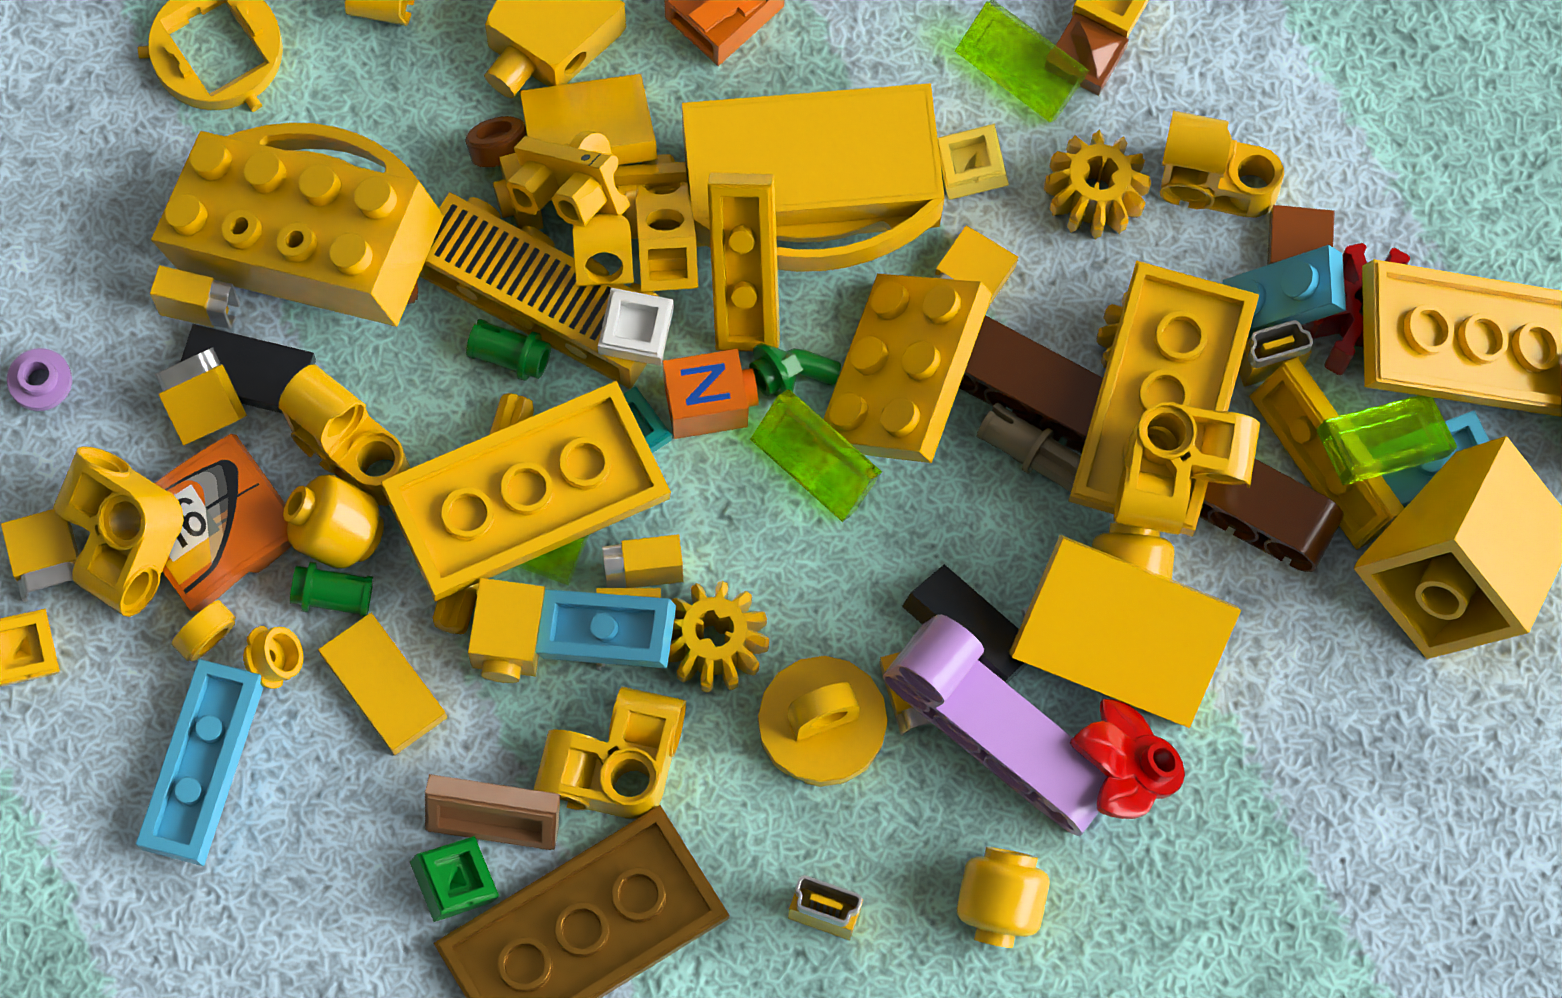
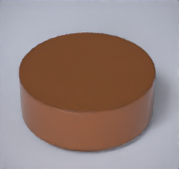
[465,116,527,167]

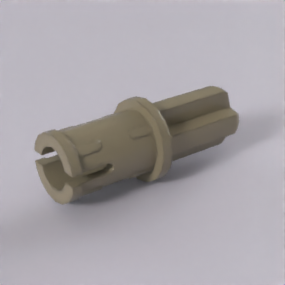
[976,402,1081,492]

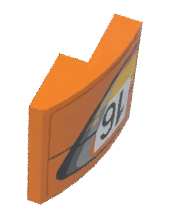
[140,434,292,612]

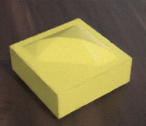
[937,124,1009,200]

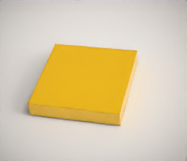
[520,74,658,165]

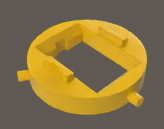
[138,0,283,112]

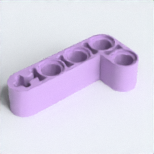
[883,614,1107,836]

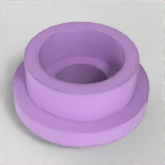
[7,348,72,411]

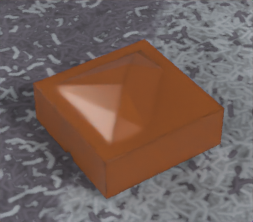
[1045,12,1129,96]

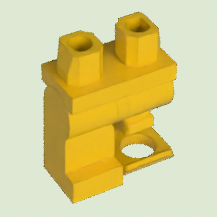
[573,154,698,292]

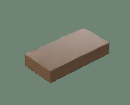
[425,774,560,850]

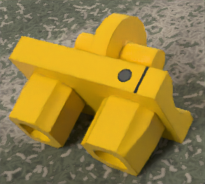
[506,131,630,227]

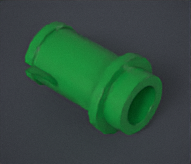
[466,319,551,381]
[290,561,374,617]

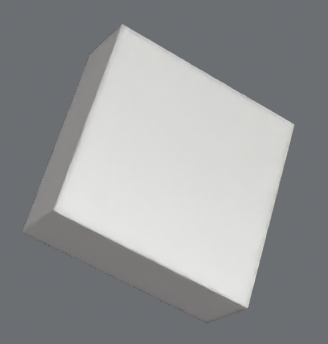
[598,288,674,366]

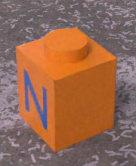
[663,349,759,439]

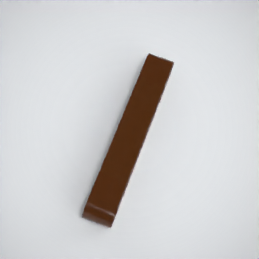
[959,315,1344,572]

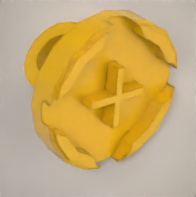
[758,656,888,787]

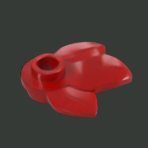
[1070,699,1185,819]

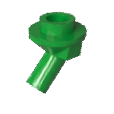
[749,343,841,402]

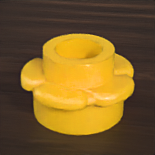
[243,626,303,689]

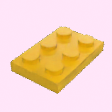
[815,273,992,463]

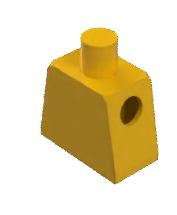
[484,0,626,98]

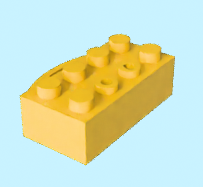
[682,83,945,272]
[151,123,444,327]

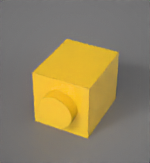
[468,578,545,683]

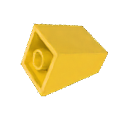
[1353,436,1562,659]

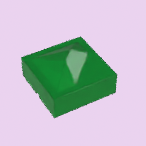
[410,836,499,922]

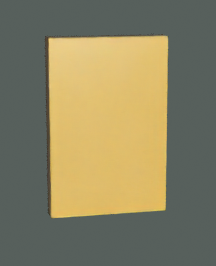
[1009,535,1241,728]

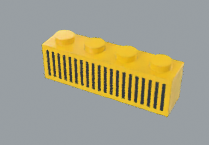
[419,192,659,389]

